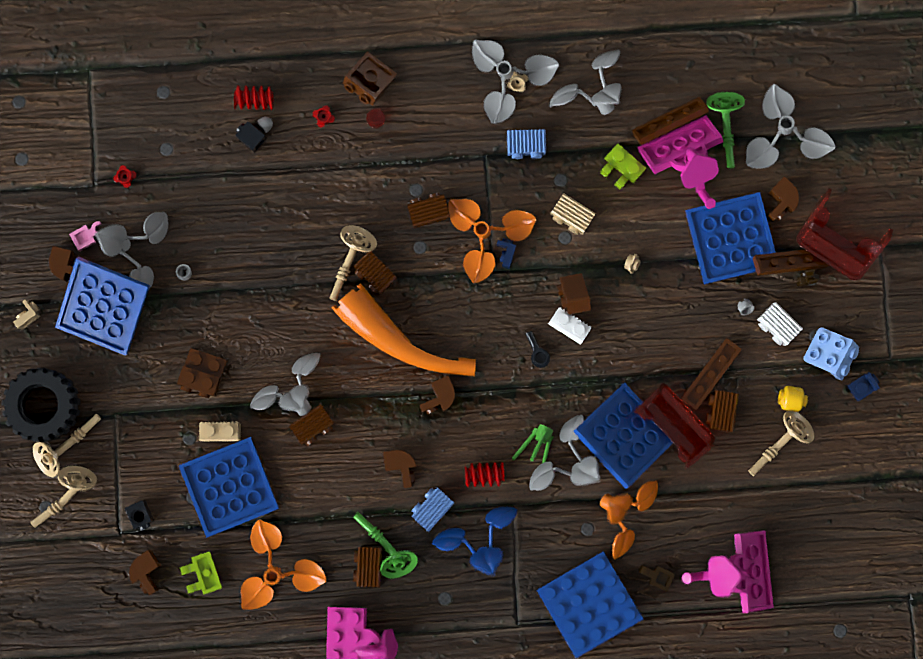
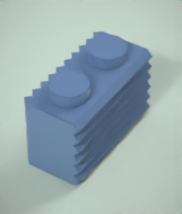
[507,129,546,159]
[411,487,454,532]

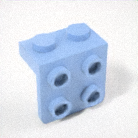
[804,327,859,381]

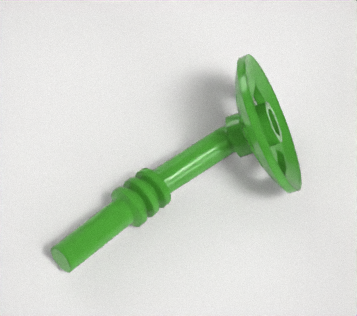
[706,92,745,168]
[353,512,418,578]

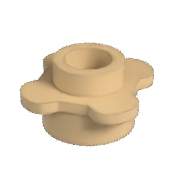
[507,71,528,92]
[624,254,640,274]

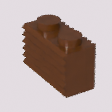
[407,193,450,228]
[354,251,397,295]
[557,273,591,315]
[706,390,739,432]
[289,404,335,446]
[353,547,382,587]

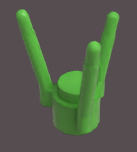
[512,424,553,463]

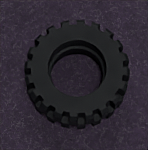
[2,368,81,442]

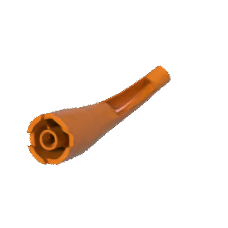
[332,283,476,376]

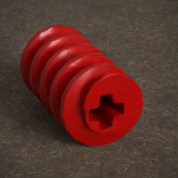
[234,85,274,110]
[465,462,504,487]

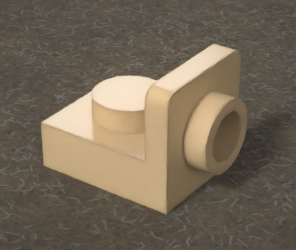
[13,299,40,330]

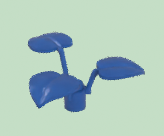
[432,507,518,575]

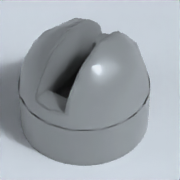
[256,116,273,133]
[176,264,192,281]
[738,299,755,315]

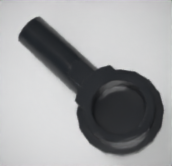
[525,331,550,368]

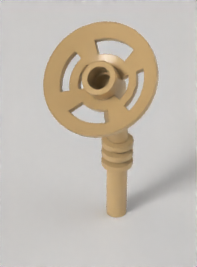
[330,225,377,301]
[748,411,814,476]
[33,414,101,477]
[30,466,97,528]

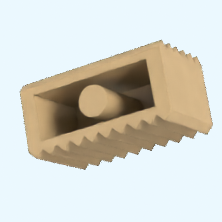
[551,193,596,235]
[199,422,241,441]

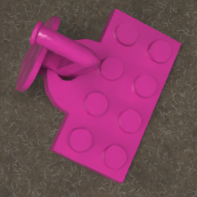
[638,116,723,209]
[682,530,774,613]
[326,607,398,659]

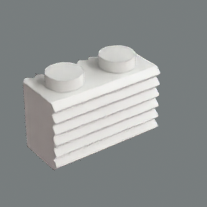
[757,302,803,346]
[549,307,591,345]

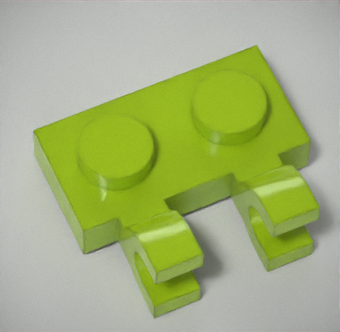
[600,143,646,190]
[180,551,222,595]

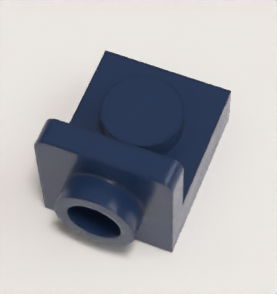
[497,238,516,269]
[847,372,880,402]

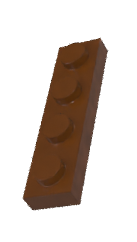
[632,97,709,145]
[752,247,829,276]
[680,338,742,411]

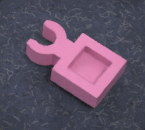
[69,221,101,251]

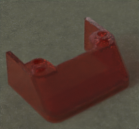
[797,188,893,280]
[634,383,715,469]

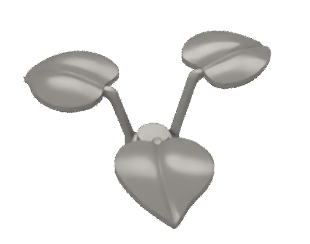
[472,40,559,124]
[549,49,622,115]
[746,84,835,169]
[95,212,168,289]
[250,353,321,416]
[529,414,600,491]

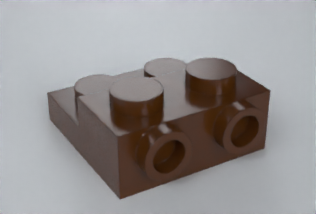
[343,51,397,106]
[177,348,228,399]

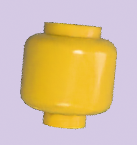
[778,386,808,412]

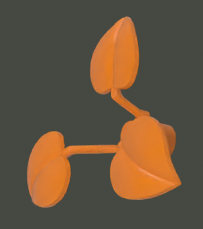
[448,199,536,283]
[600,480,658,559]
[241,520,327,610]

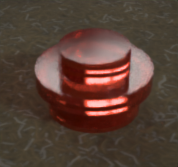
[366,109,385,128]

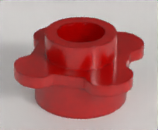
[313,105,335,128]
[114,165,136,188]

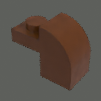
[767,176,799,222]
[49,246,75,282]
[419,376,455,414]
[383,450,417,488]
[129,550,162,596]

